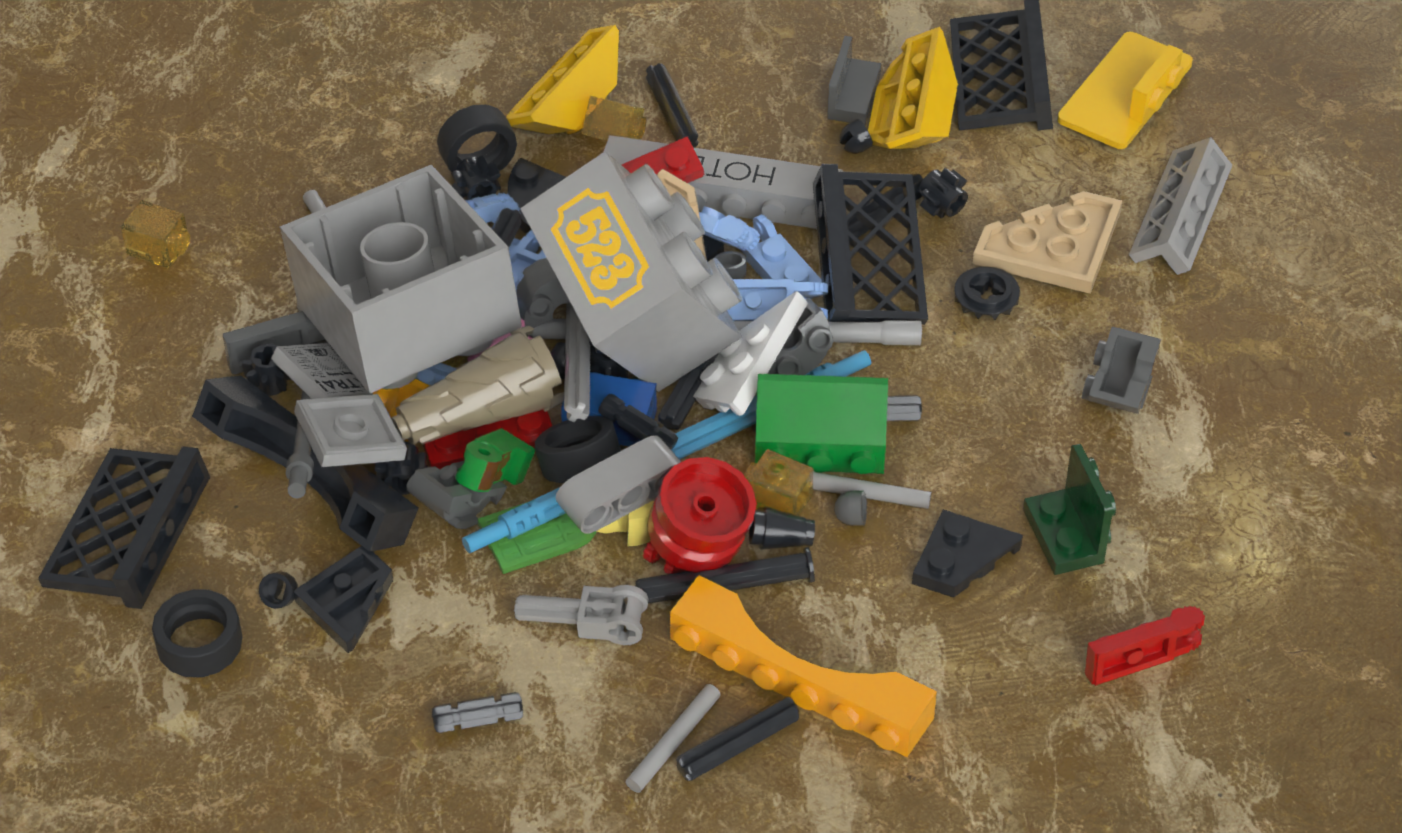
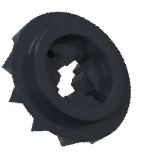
[954,267,1020,320]

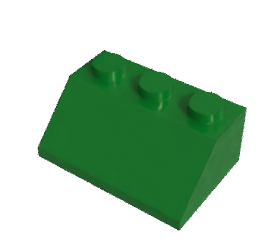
[755,374,888,474]

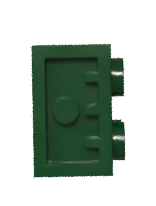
[1023,443,1116,575]

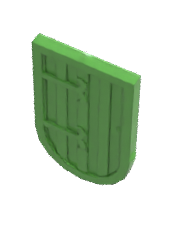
[477,502,596,574]

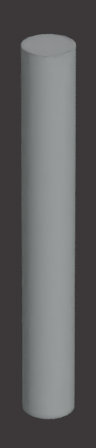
[800,470,932,509]
[626,684,721,793]

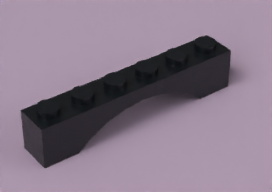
[192,375,419,552]

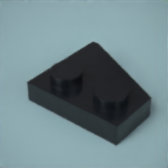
[912,509,1023,598]
[293,546,393,653]

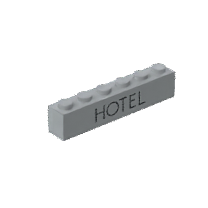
[604,135,843,229]

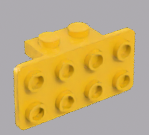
[1057,32,1193,149]

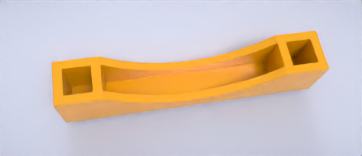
[670,575,937,757]

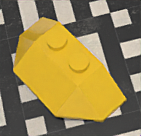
[506,25,619,134]
[868,26,958,149]

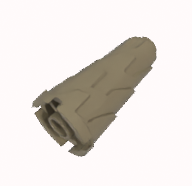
[391,325,564,444]

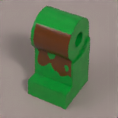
[455,428,535,492]

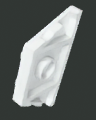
[693,291,808,416]

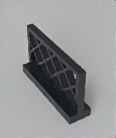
[950,0,1053,131]
[813,164,928,325]
[38,446,210,609]

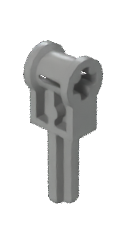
[514,585,649,645]

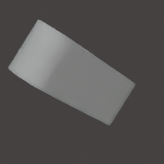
[556,436,681,534]

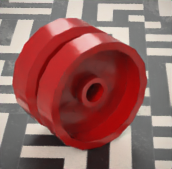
[647,457,757,572]

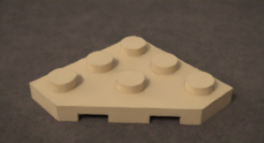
[973,191,1122,294]

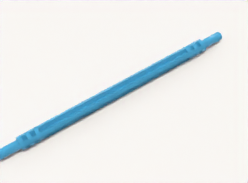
[462,350,871,554]

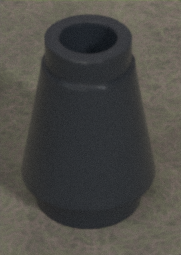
[749,506,815,550]

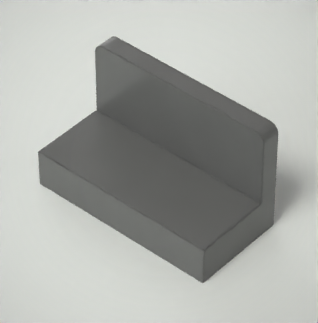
[827,36,881,125]

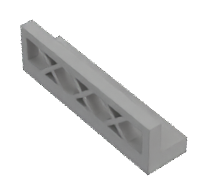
[1129,137,1232,275]

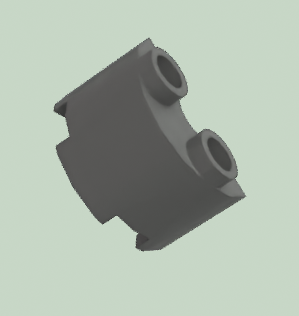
[516,258,571,328]
[768,297,833,375]
[1082,326,1161,414]
[407,461,507,529]

